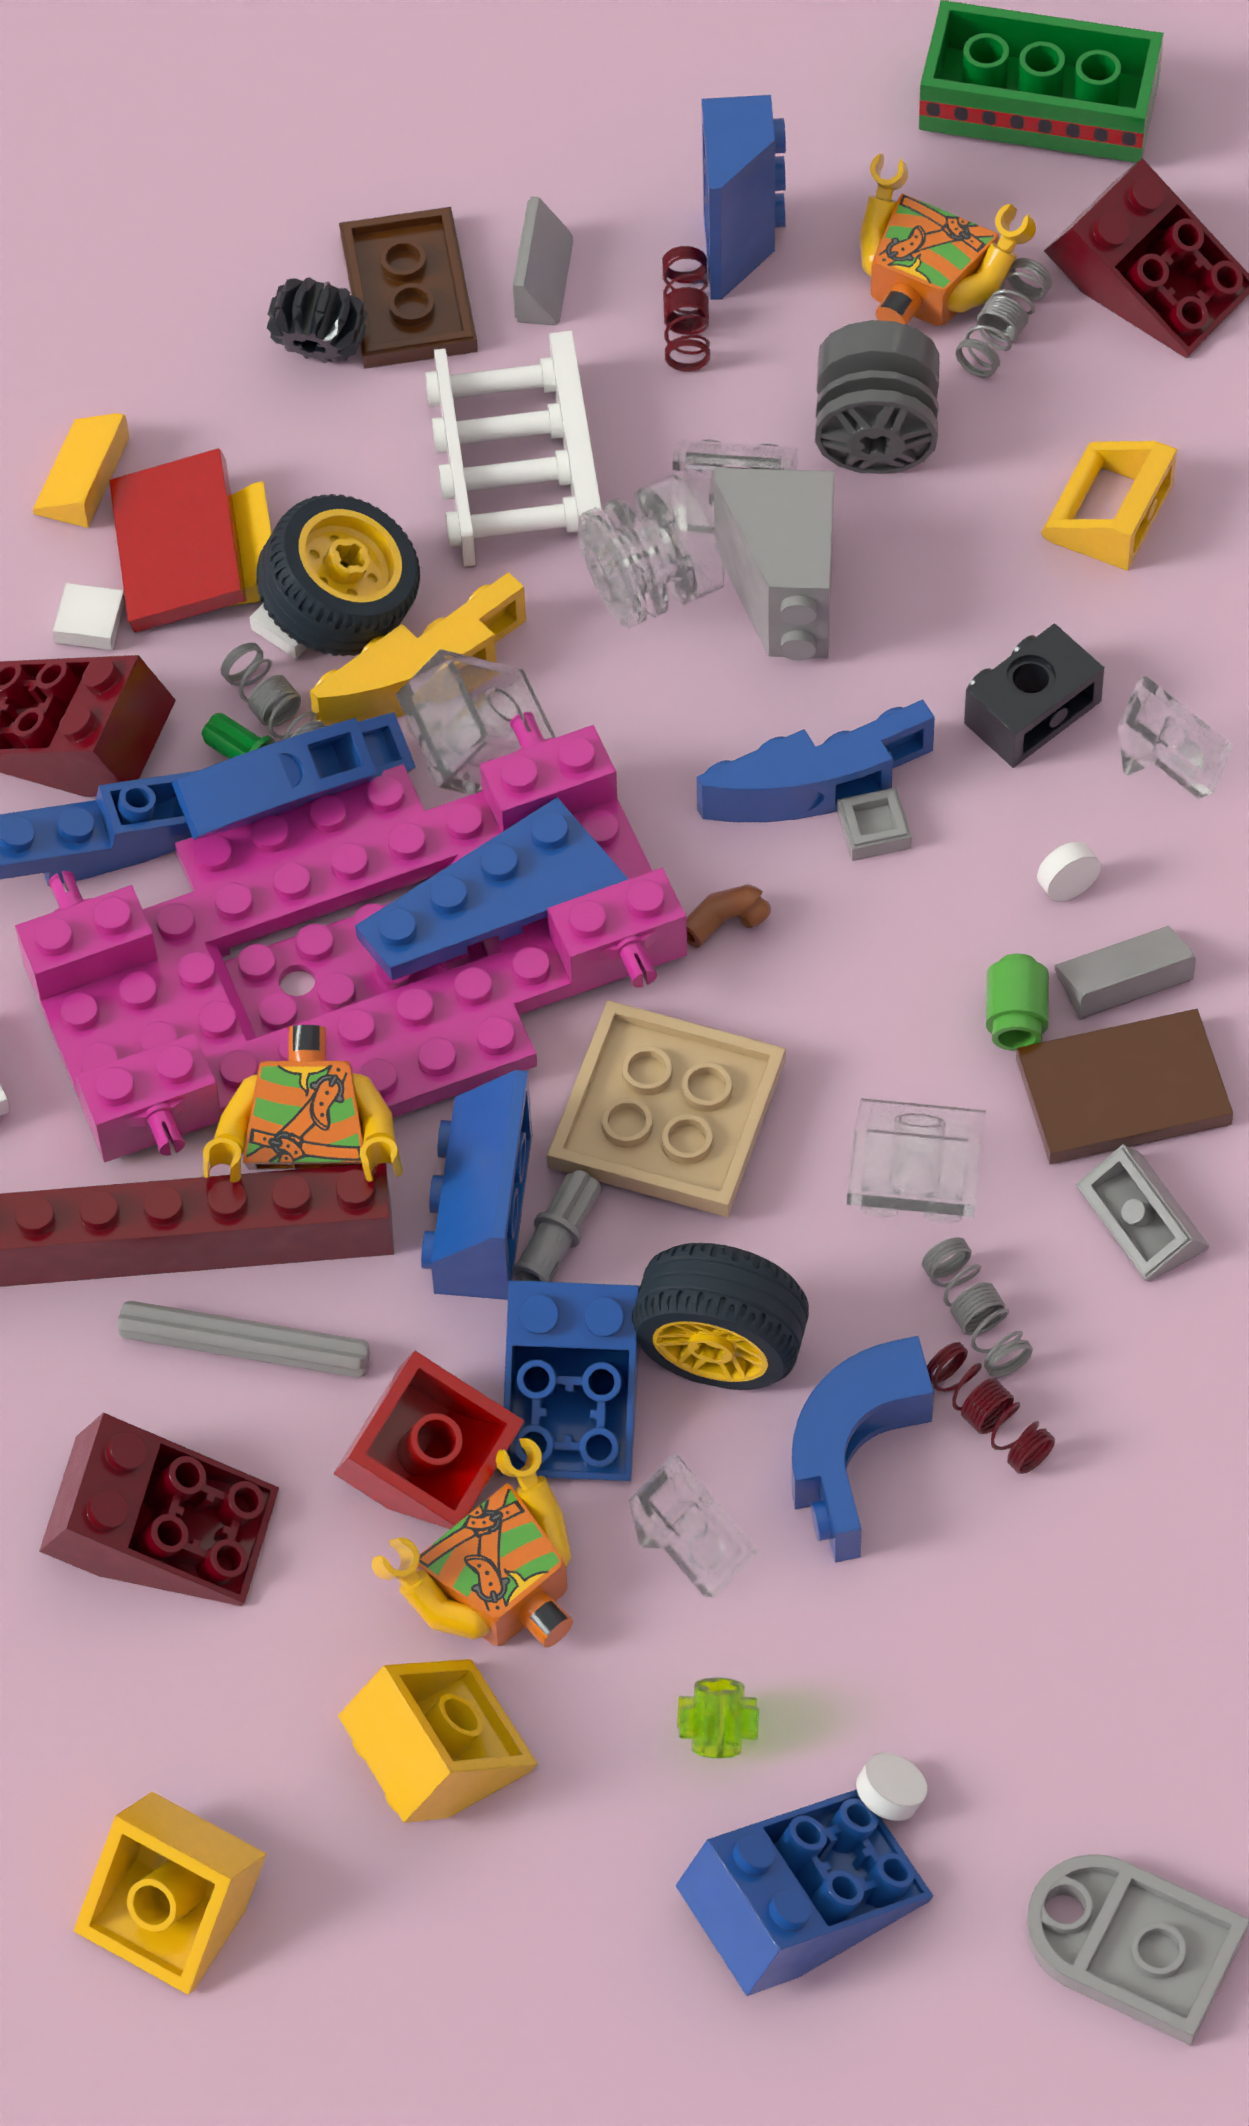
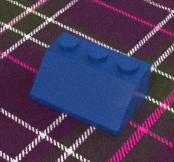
[702,95,786,300]
[421,1070,533,1300]

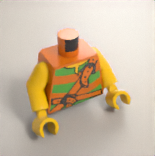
[859,153,1036,326]
[203,1025,403,1183]
[372,1438,573,1648]

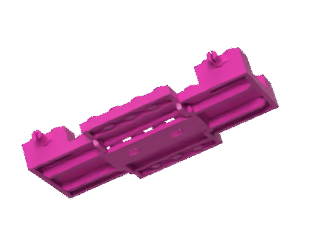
[15,712,687,1163]

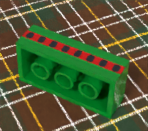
[918,0,1164,163]

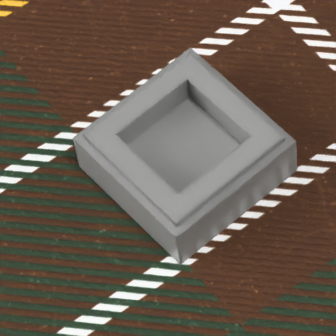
[837,787,912,861]

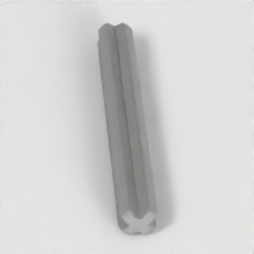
[118,1301,370,1378]

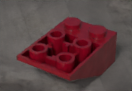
[1044,158,1249,358]
[0,655,176,797]
[39,1412,279,1606]

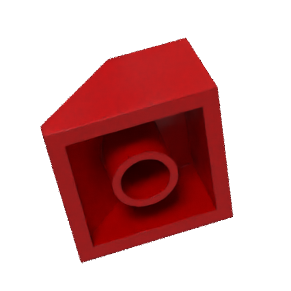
[333,1350,524,1529]

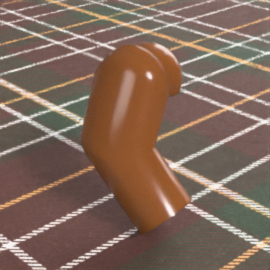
[686,884,771,948]

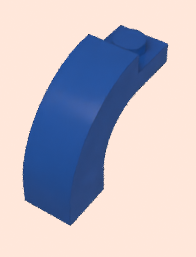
[792,1336,934,1562]

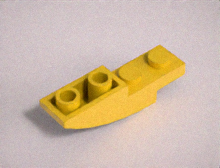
[310,572,526,726]

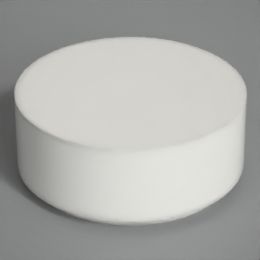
[1037,842,1101,902]
[856,1753,927,1821]

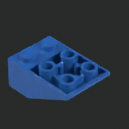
[501,1280,640,1481]
[675,1789,933,1996]

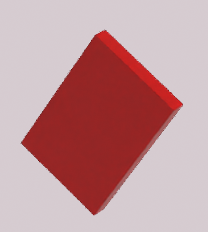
[109,448,247,633]

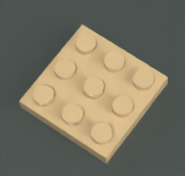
[547,1000,786,1217]

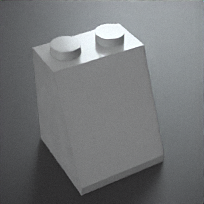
[714,468,834,660]

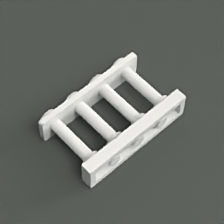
[425,331,605,567]

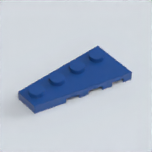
[355,797,628,981]

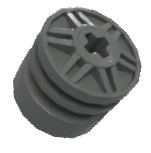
[815,320,940,474]

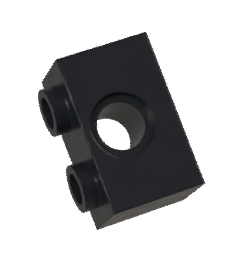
[964,623,1104,768]

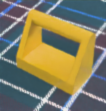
[1041,441,1177,571]

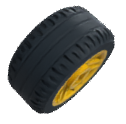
[256,494,420,656]
[632,1243,809,1390]

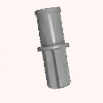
[512,1170,601,1282]

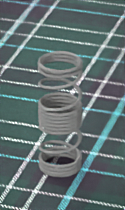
[955,258,1052,377]
[220,643,325,740]
[921,1237,1033,1377]

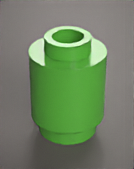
[986,953,1049,1051]

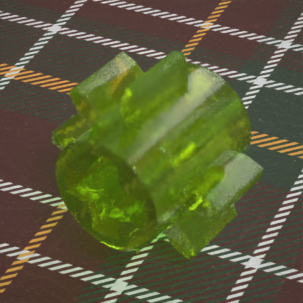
[677,1677,759,1758]

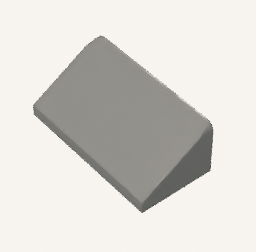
[513,196,573,325]
[1055,925,1196,1019]
[1076,1144,1209,1282]

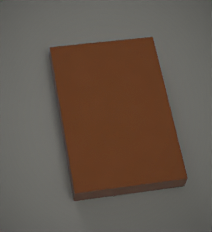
[339,207,478,369]
[1016,1008,1233,1164]

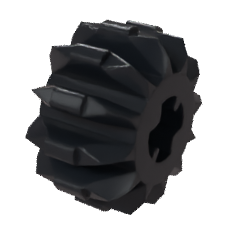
[267,277,367,363]

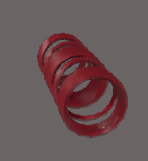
[662,246,710,372]
[927,1342,1055,1474]

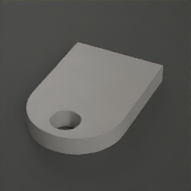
[1027,1854,1249,2046]

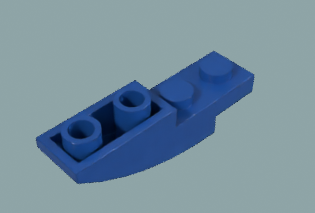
[696,699,935,822]
[172,712,416,840]
[0,770,199,886]

